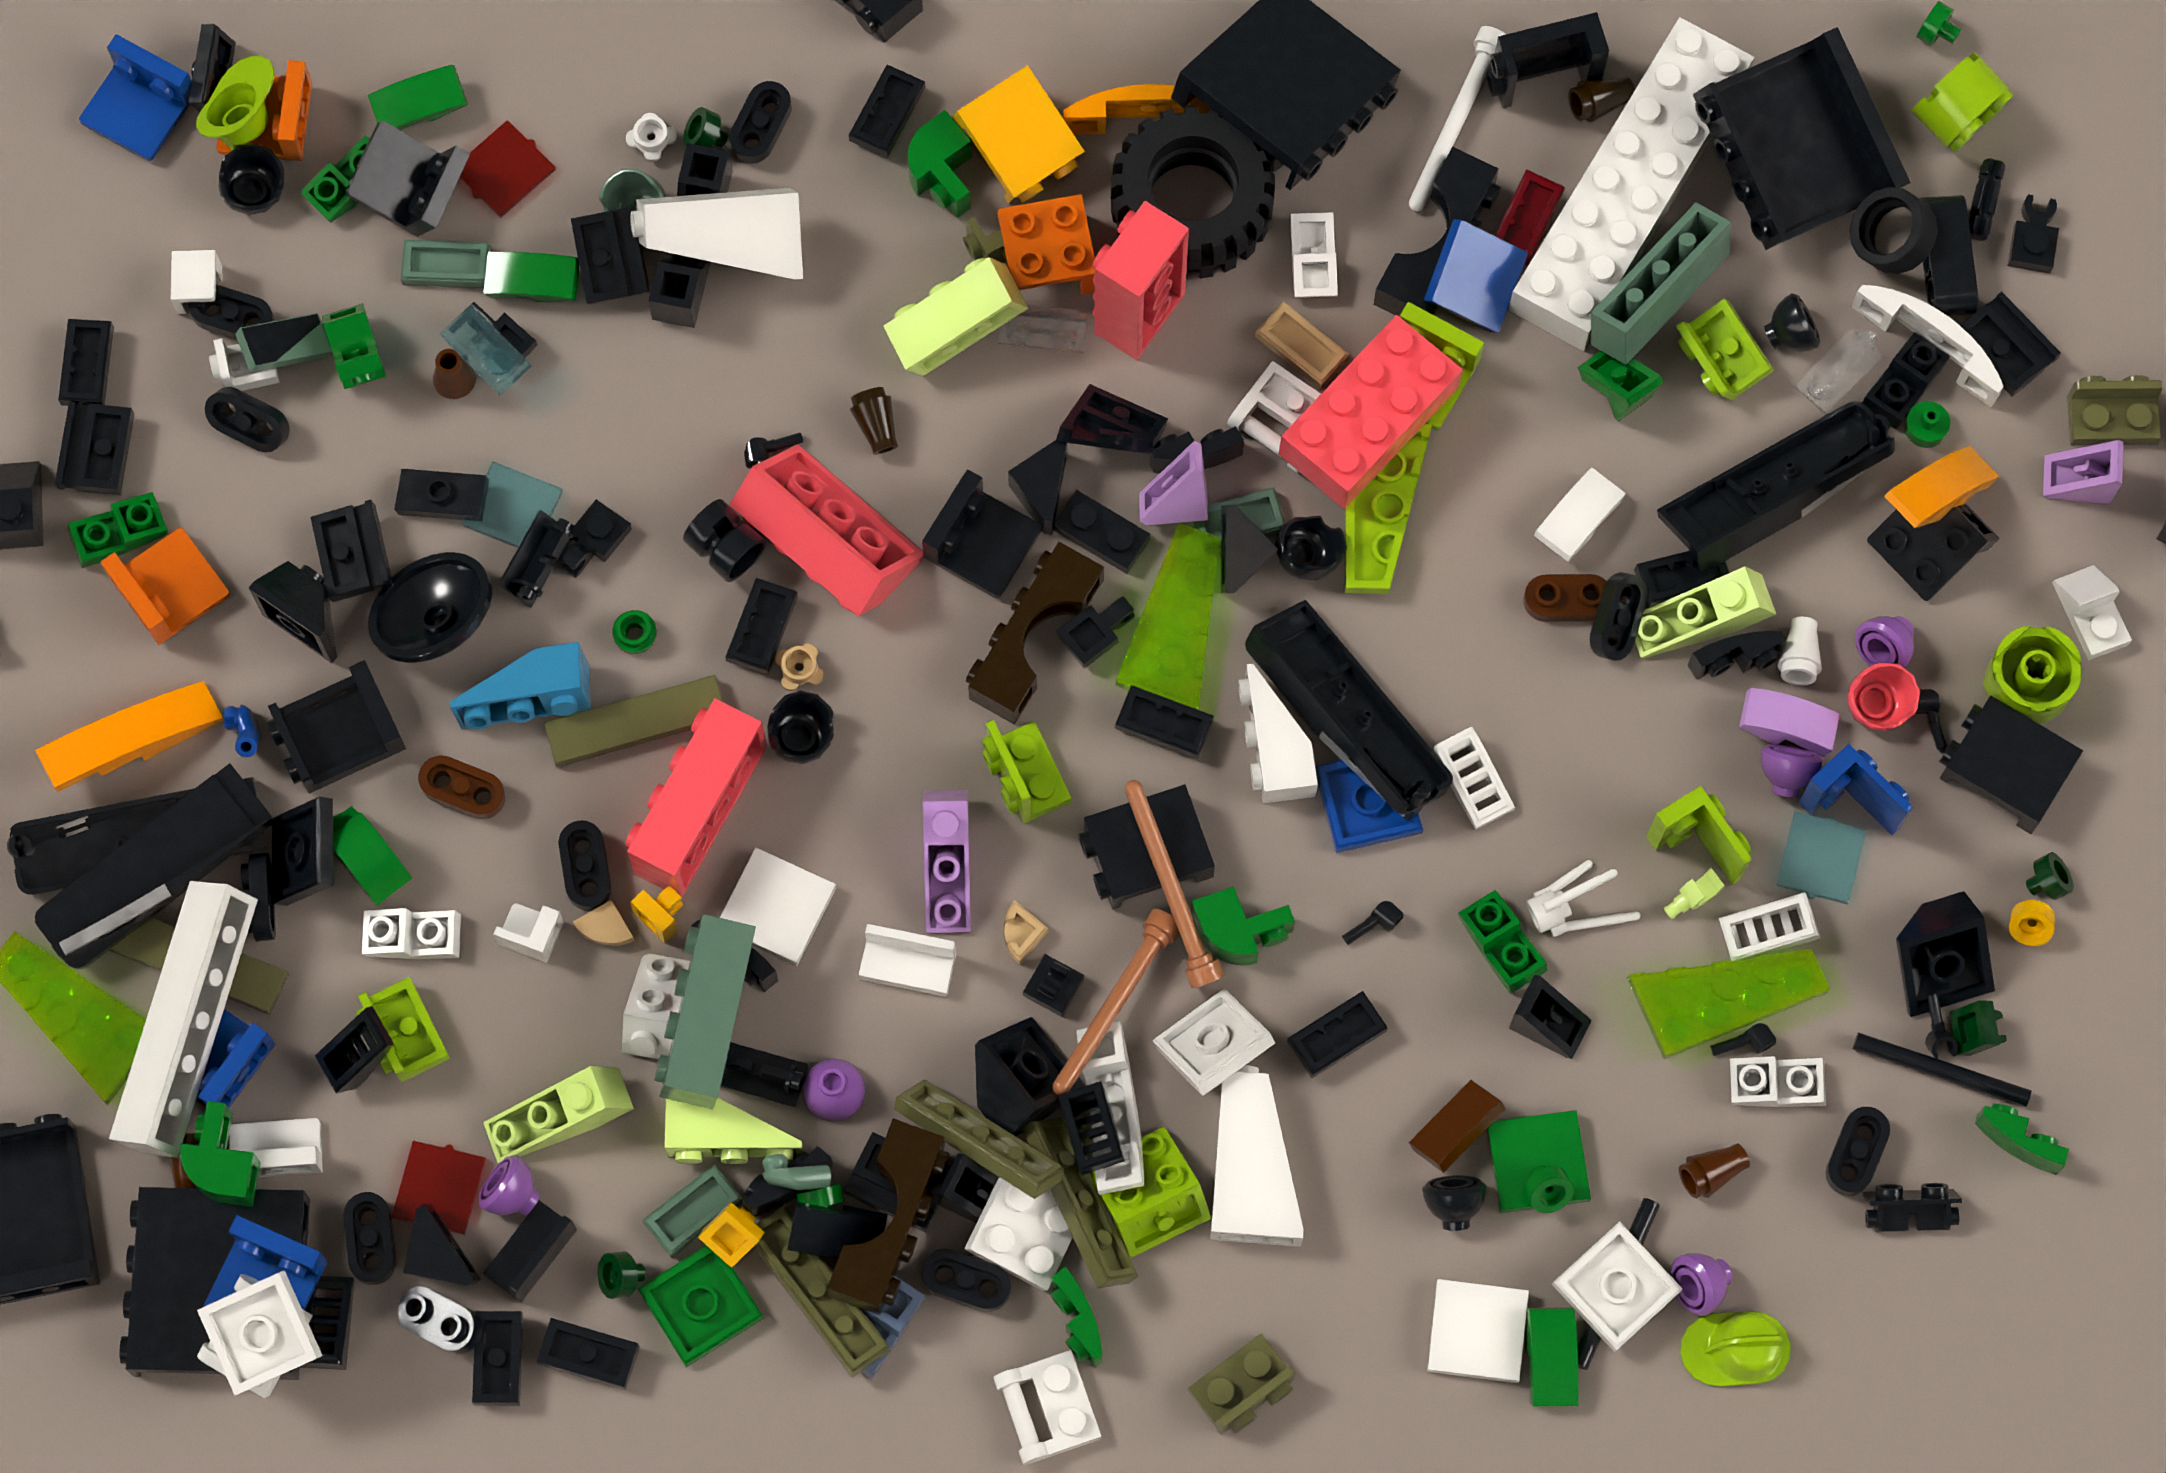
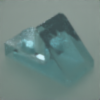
[440,304,532,396]

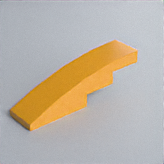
[1884,446,2000,528]
[35,681,224,792]

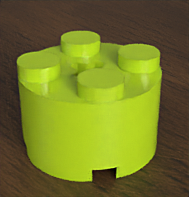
[1911,51,2014,153]
[1983,625,2082,724]

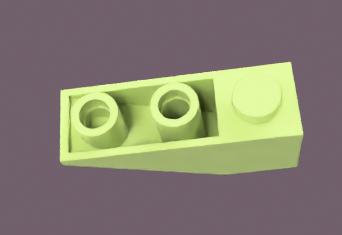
[1635,566,1776,659]
[483,1066,634,1164]
[665,1098,804,1164]

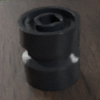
[683,499,767,582]

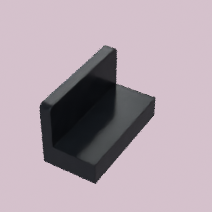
[483,1200,577,1303]

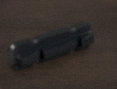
[1969,158,2005,241]

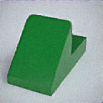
[1577,351,1663,422]

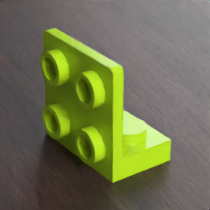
[1400,302,1484,430]
[981,719,1072,824]
[1646,785,1752,885]
[1090,1127,1212,1258]

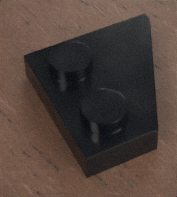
[1056,384,1168,454]

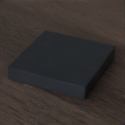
[272,796,334,906]

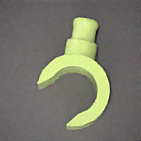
[1664,868,1725,919]

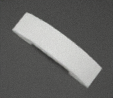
[1851,285,2004,408]
[1076,1021,1144,1195]

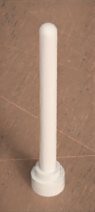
[1409,26,1506,212]

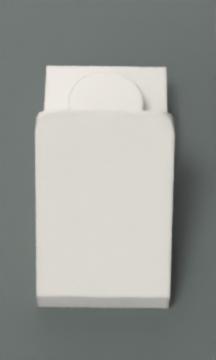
[2052,565,2132,661]

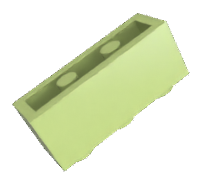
[883,257,1028,376]

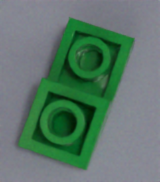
[368,65,468,130]
[300,135,370,223]
[483,252,579,302]
[67,492,167,568]
[1458,890,1548,994]
[1975,1104,2069,1175]
[1050,1266,1103,1367]
[1527,1307,1579,1407]

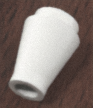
[1777,616,1822,685]

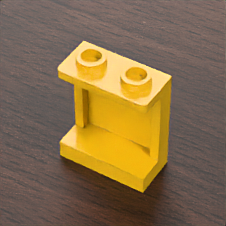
[952,65,1085,203]

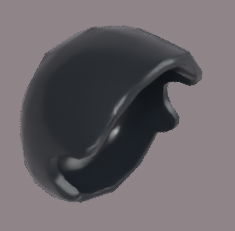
[218,144,284,215]
[1275,515,1347,580]
[767,690,834,764]

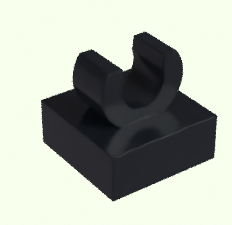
[1023,954,1084,1017]

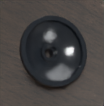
[368,552,492,663]

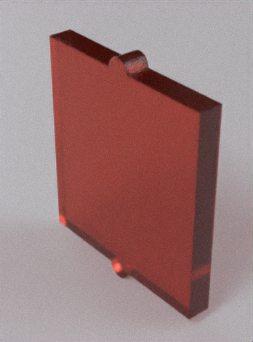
[460,120,556,218]
[392,1140,486,1235]

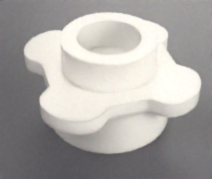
[626,113,677,162]

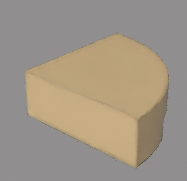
[572,900,635,946]
[1004,900,1049,965]

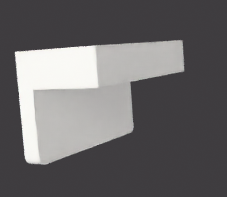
[858,924,956,997]
[229,1118,323,1177]

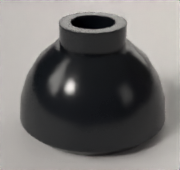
[1764,293,1820,352]
[1422,1175,1486,1231]

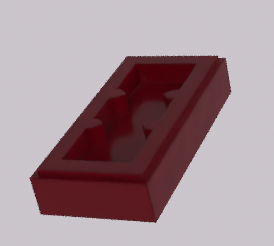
[1495,169,1566,266]

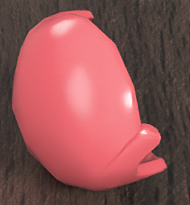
[1847,663,1920,732]

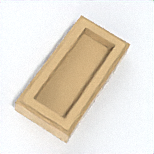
[1255,301,1349,390]

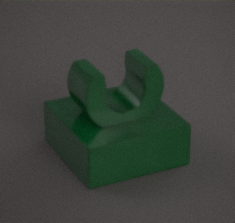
[1950,1000,2007,1056]

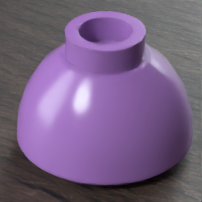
[1855,616,1914,668]
[1761,745,1823,797]
[802,1058,866,1121]
[478,1155,540,1216]
[1671,1253,1733,1316]

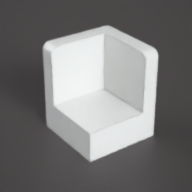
[171,250,222,314]
[493,903,564,963]

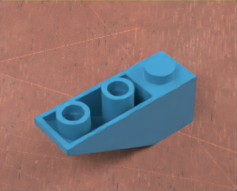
[450,642,591,730]

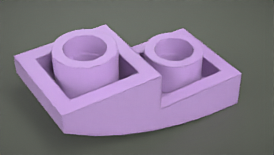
[1739,688,1840,757]

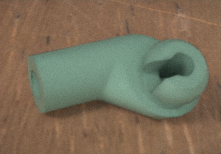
[762,1154,831,1190]

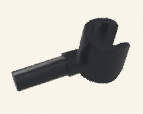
[744,432,803,469]
[1915,689,1948,750]
[1342,901,1404,945]
[1925,993,1958,1060]
[1710,1023,1776,1056]

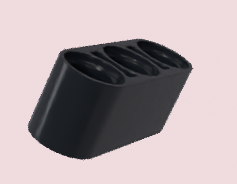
[1920,195,1978,315]

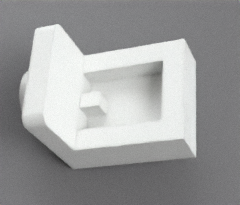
[209,338,279,391]

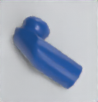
[223,705,261,757]

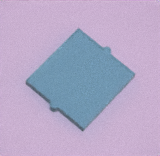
[463,461,563,548]
[1776,811,1866,905]

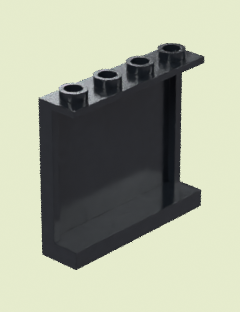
[1171,0,1401,190]
[1693,27,1911,250]
[0,1114,100,1305]
[119,1187,310,1380]

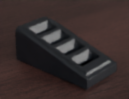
[315,1006,394,1093]
[1058,1081,1125,1176]
[299,1276,355,1370]

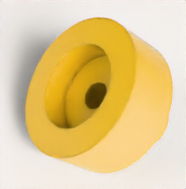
[2009,900,2056,946]

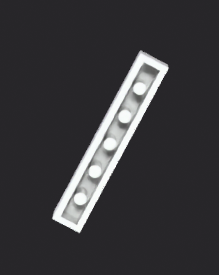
[109,881,258,1158]

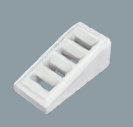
[1433,727,1515,830]
[1719,892,1821,962]

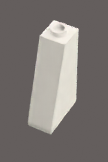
[630,188,803,280]
[1210,1065,1304,1247]

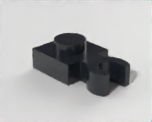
[2008,194,2059,274]

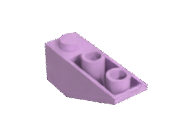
[923,790,971,933]

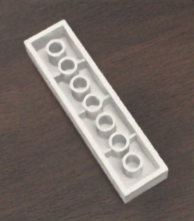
[1508,17,1755,352]

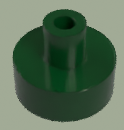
[683,107,728,147]
[2026,852,2074,900]
[597,1251,646,1299]

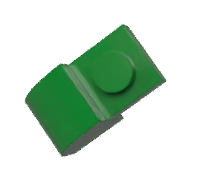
[908,110,972,218]
[322,303,386,389]
[333,806,412,906]
[1191,886,1295,965]
[180,1101,261,1207]

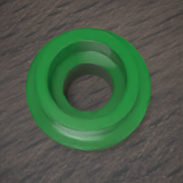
[612,610,657,654]

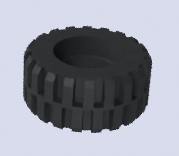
[1110,106,1275,279]

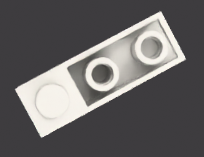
[1238,664,1318,803]

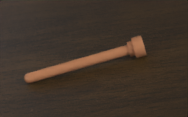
[1125,780,1225,988]
[1053,909,1180,1095]

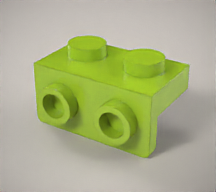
[1676,298,1775,400]
[355,977,450,1083]

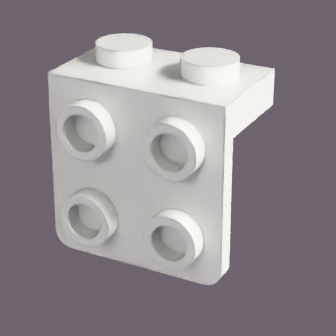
[621,954,690,1059]

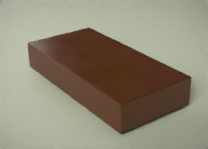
[1409,1080,1506,1173]

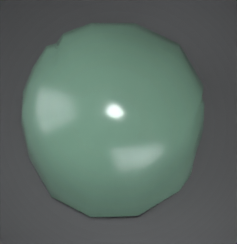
[599,169,666,212]

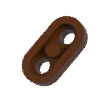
[1523,574,1607,622]
[418,755,506,819]

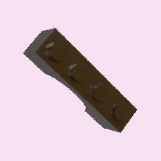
[966,542,1104,725]
[827,1118,950,1316]

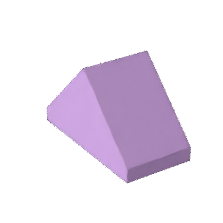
[2043,440,2124,504]
[1139,441,1208,526]

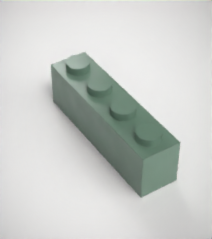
[1591,202,1731,365]
[654,914,756,1110]

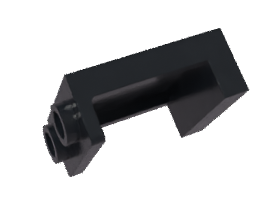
[1487,12,1609,108]
[266,660,406,794]
[1939,695,2084,834]
[1078,784,1215,910]

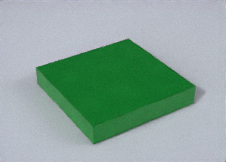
[1486,1110,1591,1214]
[637,1246,764,1368]

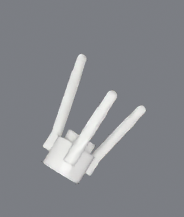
[1526,860,1641,937]

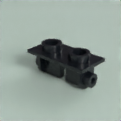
[498,510,574,608]
[721,1042,809,1108]
[1863,1183,1962,1232]

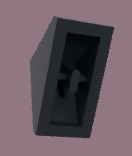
[1008,440,1068,535]
[1221,505,1278,593]
[1509,975,1592,1059]
[938,1153,998,1223]
[403,1204,481,1286]

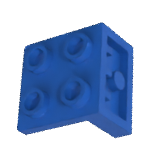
[79,34,192,161]
[1798,744,1913,835]
[196,1009,276,1108]
[204,1215,328,1310]

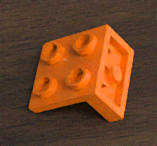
[216,60,313,161]
[998,194,1095,295]
[100,528,230,645]

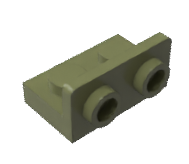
[2067,375,2162,445]
[1188,1333,1296,1435]

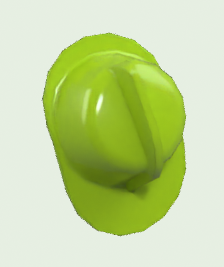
[196,55,275,150]
[1680,1311,1791,1387]

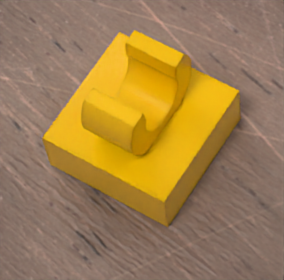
[631,885,683,944]
[698,1202,765,1268]

